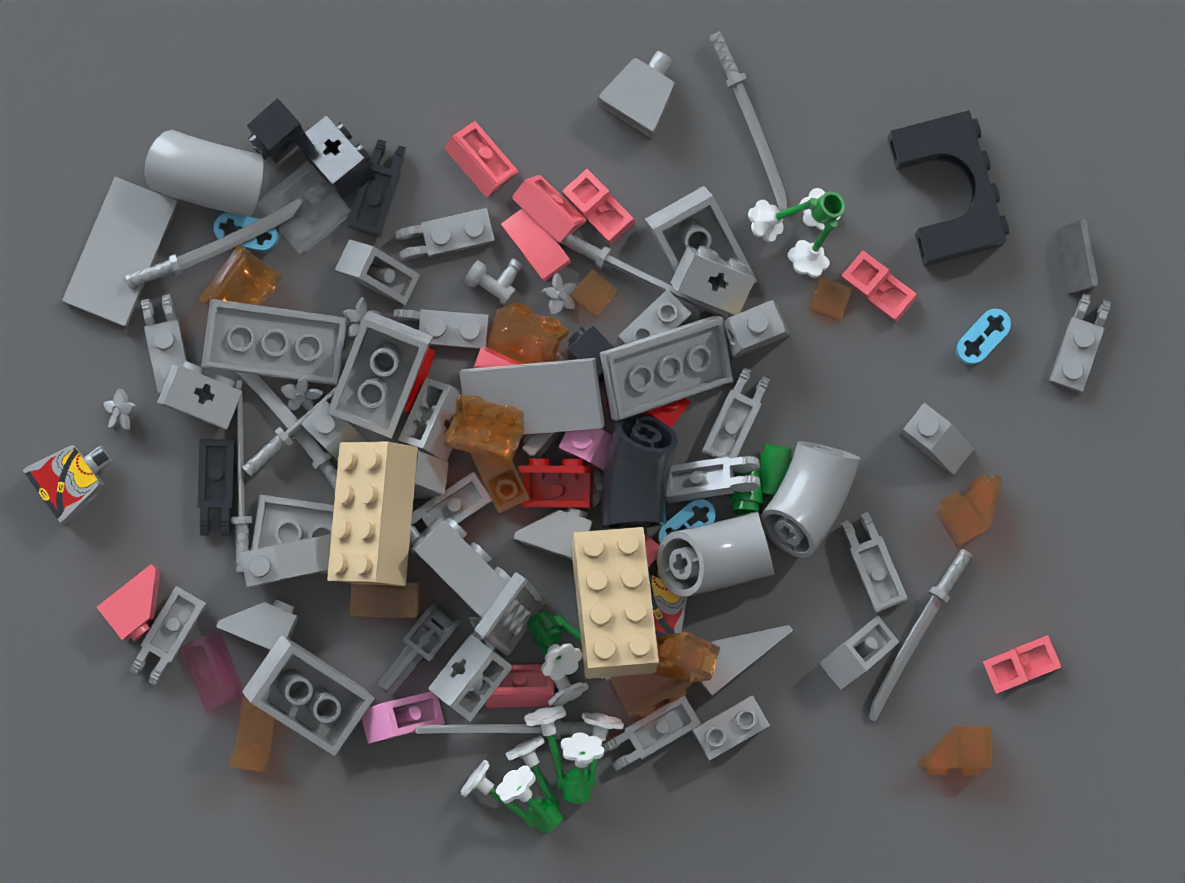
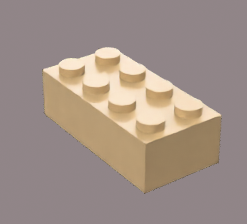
[327,442,418,586]
[571,527,659,679]

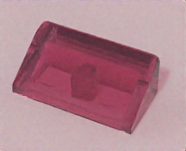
[181,632,244,711]

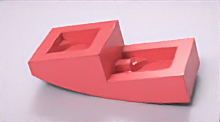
[562,169,636,245]
[501,208,571,282]
[841,250,918,323]
[983,635,1062,694]

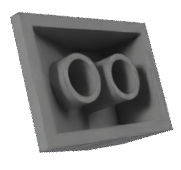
[645,186,758,315]
[327,311,433,439]

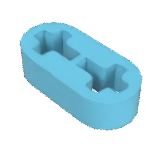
[214,213,279,253]
[955,309,1011,366]
[658,499,716,544]

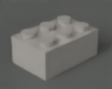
[409,516,511,619]
[242,635,375,756]

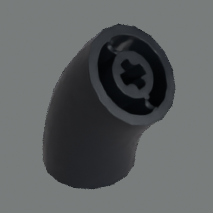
[601,414,678,529]

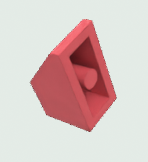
[97,564,161,642]

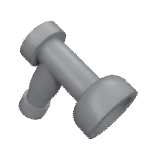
[463,259,523,306]

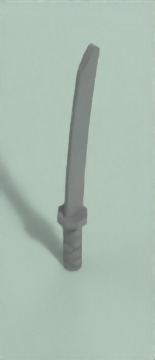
[709,31,787,211]
[125,199,302,288]
[555,234,730,319]
[237,372,337,490]
[231,380,252,572]
[242,387,337,476]
[869,549,973,721]
[415,718,609,740]

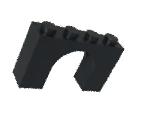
[887,110,1009,266]

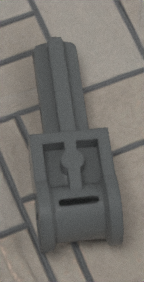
[378,601,462,695]

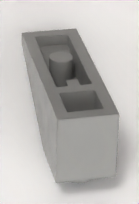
[240,534,331,588]
[685,625,793,696]

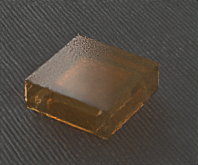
[571,269,618,318]
[808,277,853,321]

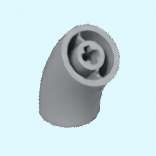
[144,130,263,217]
[760,441,860,558]
[657,512,775,597]

